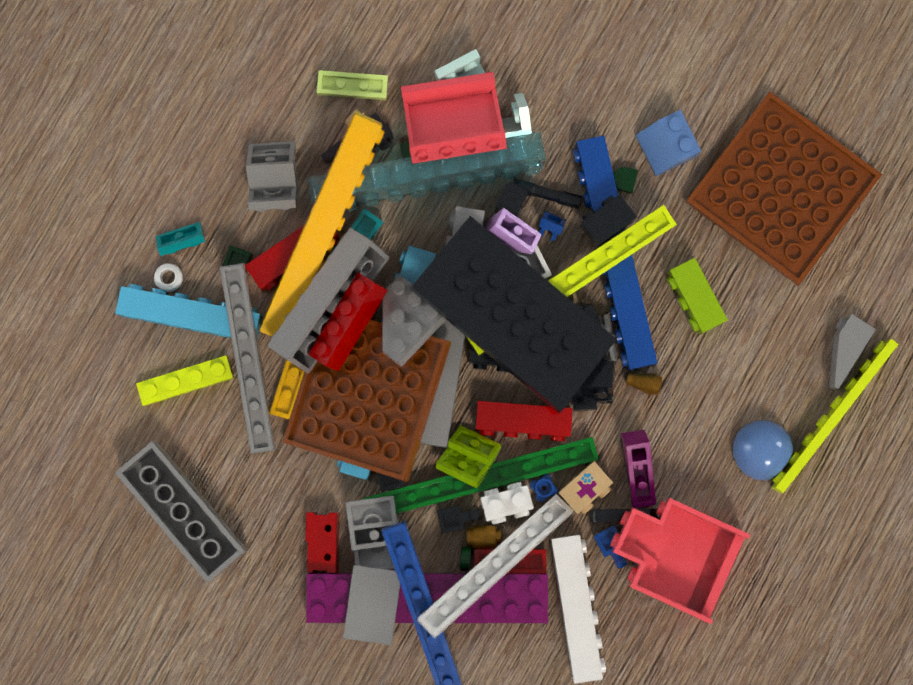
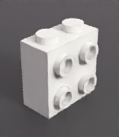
[480,482,534,525]

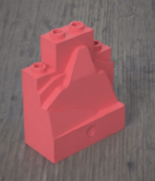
[610,498,750,624]

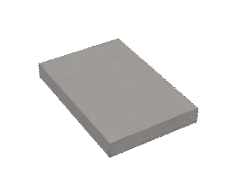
[343,565,400,645]

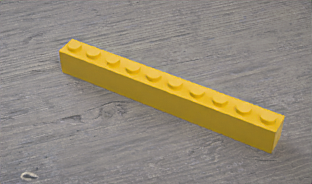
[259,111,385,336]

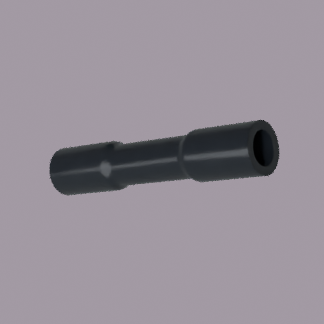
[513,178,582,209]

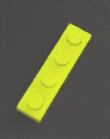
[136,355,234,406]

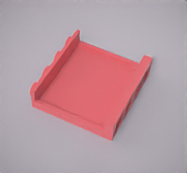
[401,72,507,164]

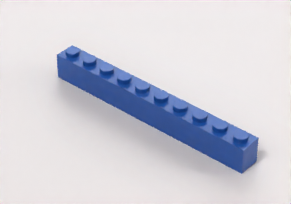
[572,136,657,371]

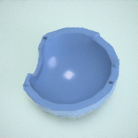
[733,420,794,481]

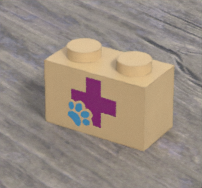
[557,461,613,515]

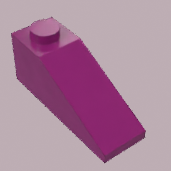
[621,430,656,508]

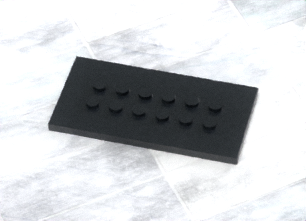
[410,216,617,413]

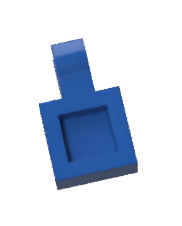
[593,525,628,569]

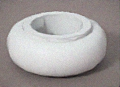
[154,263,183,292]

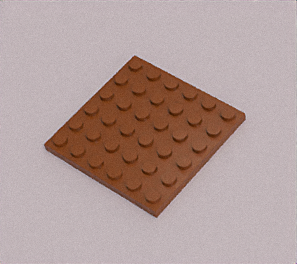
[686,91,882,286]
[282,320,452,482]

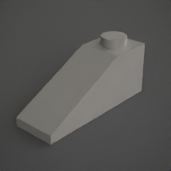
[829,314,876,390]

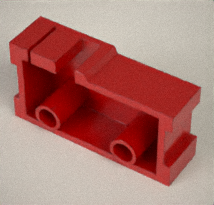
[305,512,340,573]

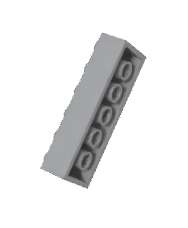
[268,228,390,374]
[115,441,248,583]

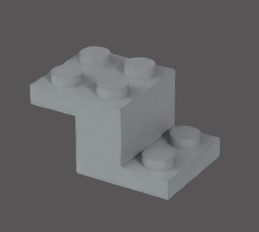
[246,141,298,212]
[346,496,399,569]

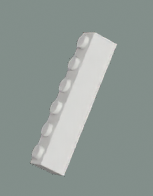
[550,534,606,684]

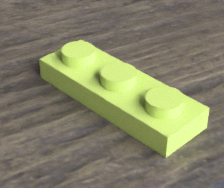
[317,70,388,100]

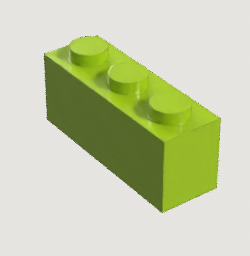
[666,258,728,335]

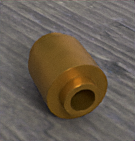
[467,525,501,549]

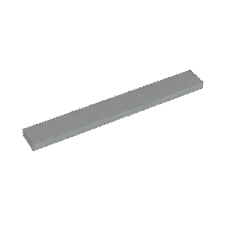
[220,263,275,454]

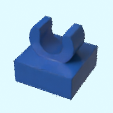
[539,211,567,241]

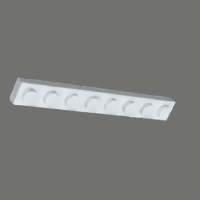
[418,494,573,638]

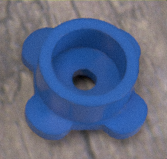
[530,474,558,502]

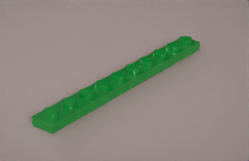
[363,437,599,514]

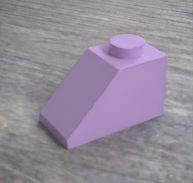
[485,208,542,254]

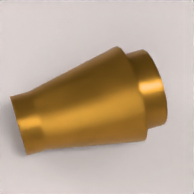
[626,371,663,396]

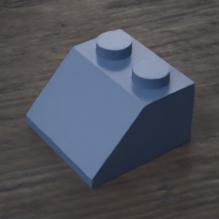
[635,110,701,176]

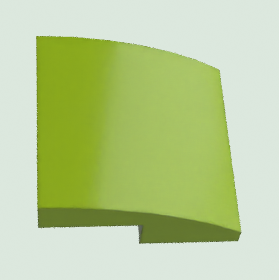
[436,425,501,488]

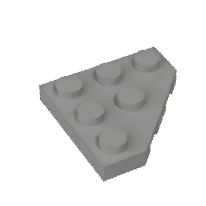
[382,275,446,367]

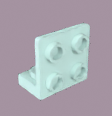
[435,49,485,81]
[502,93,532,139]

